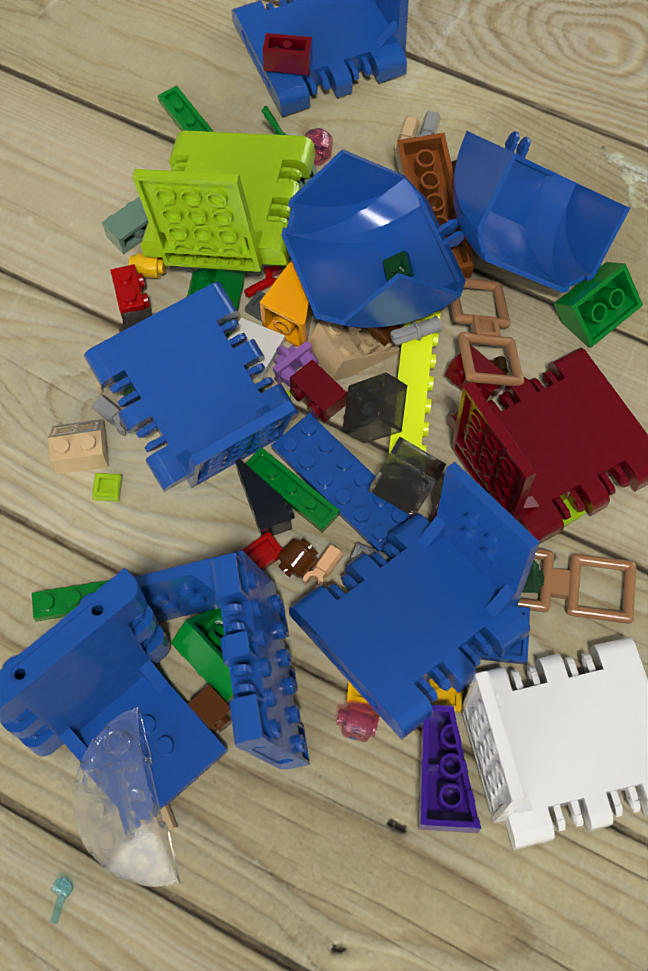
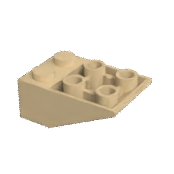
[308,321,401,380]

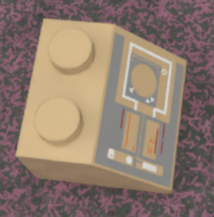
[48,419,108,474]

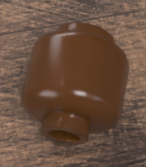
[278,538,318,578]

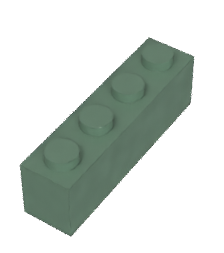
[102,197,148,255]

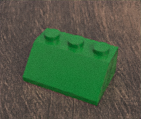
[553,262,643,348]
[187,268,245,337]
[171,608,233,703]

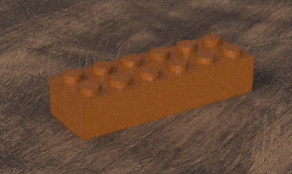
[395,132,475,278]

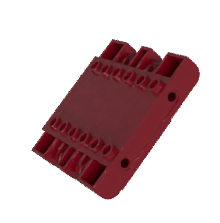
[447,347,648,544]

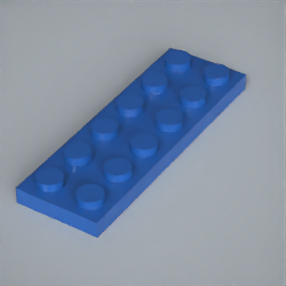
[271,413,415,552]

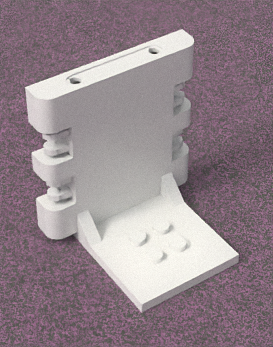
[461,637,648,850]

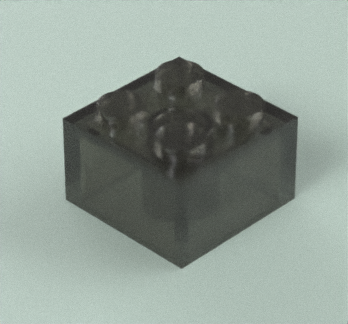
[342,372,407,443]
[368,436,446,516]

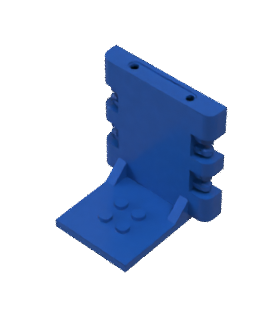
[232,0,409,117]
[84,282,299,493]
[289,462,540,740]
[101,550,310,769]
[0,568,228,832]

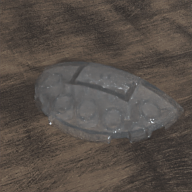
[73,707,180,886]

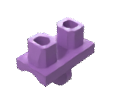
[273,341,318,387]

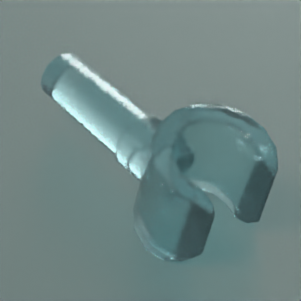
[50,877,73,924]

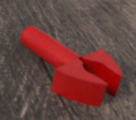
[244,266,283,298]

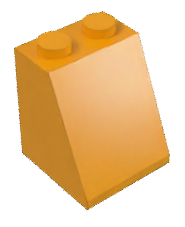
[259,260,313,348]

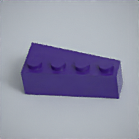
[418,705,481,833]

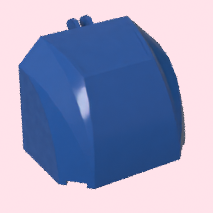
[453,131,630,293]
[282,149,466,328]

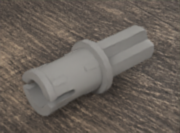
[390,316,442,345]

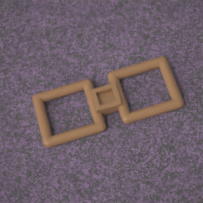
[451,278,524,386]
[517,549,636,624]

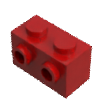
[110,264,150,326]

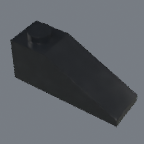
[235,459,295,536]

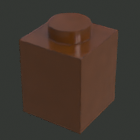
[187,684,232,734]

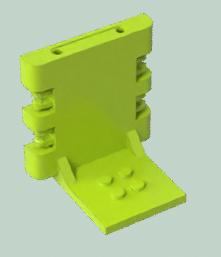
[132,131,316,272]

